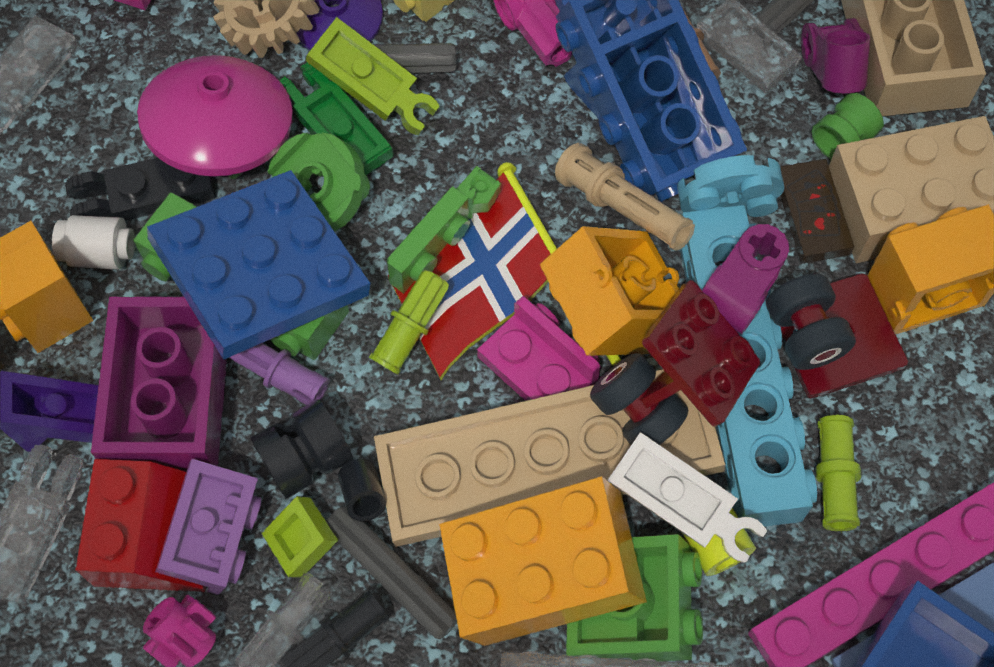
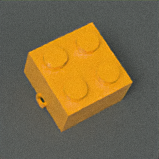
[867,204,994,334]
[540,226,679,356]

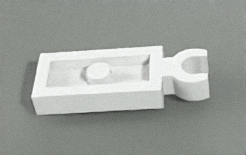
[607,432,767,562]

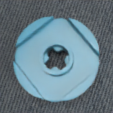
[677,155,785,217]

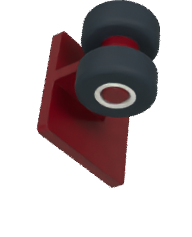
[766,273,908,399]
[590,280,760,445]

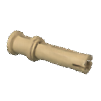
[555,143,695,250]

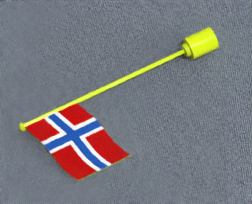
[388,162,756,576]

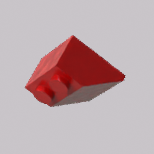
[75,459,206,592]

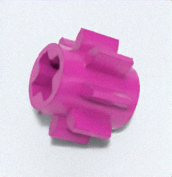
[143,595,216,667]

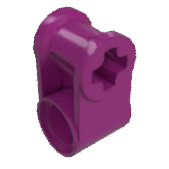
[801,18,871,94]
[702,224,789,335]

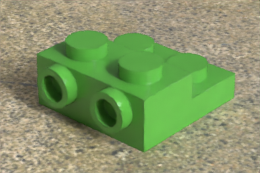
[566,534,703,662]

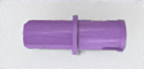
[229,343,330,405]

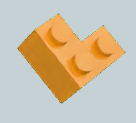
[0,221,94,353]

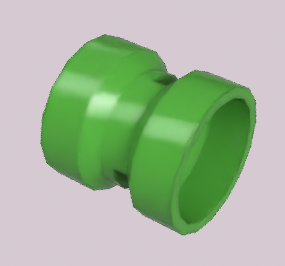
[812,93,884,159]

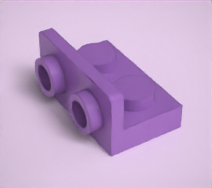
[155,459,261,595]

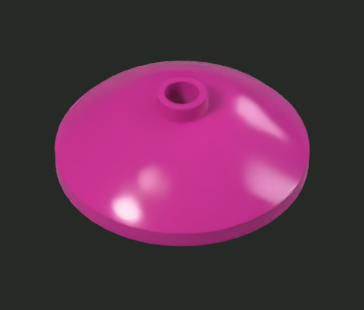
[137,55,292,176]

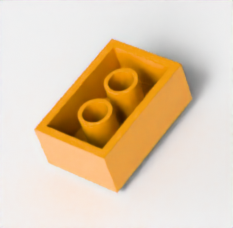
[439,476,647,646]

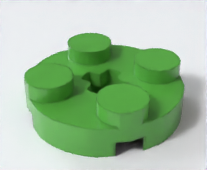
[267,132,370,232]

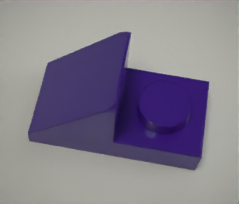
[0,371,99,452]

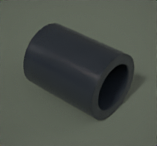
[338,459,386,521]

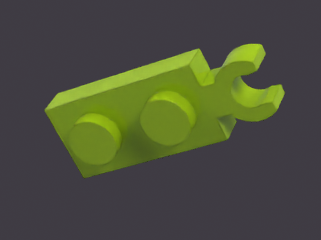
[305,17,440,135]

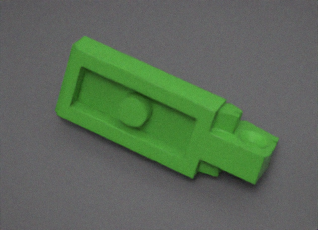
[387,166,501,294]

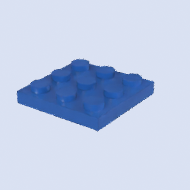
[147,170,370,360]

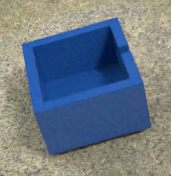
[852,581,994,667]

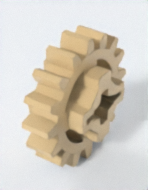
[213,0,319,58]

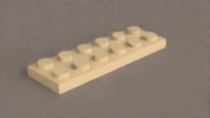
[374,369,725,547]

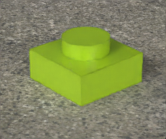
[261,496,338,577]

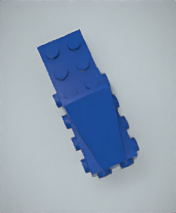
[555,0,747,202]

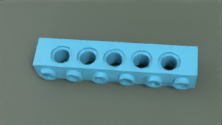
[680,205,817,529]

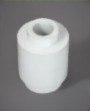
[52,215,135,269]

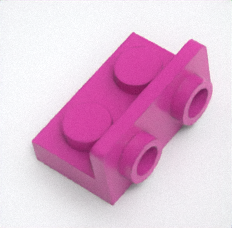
[477,296,600,401]

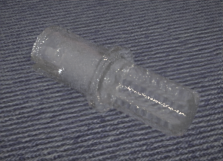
[235,572,333,667]

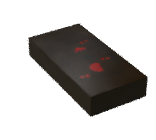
[780,159,854,264]

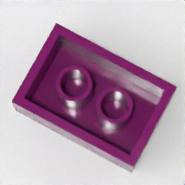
[91,297,227,472]

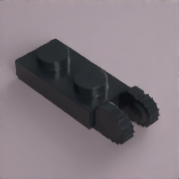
[65,157,215,221]

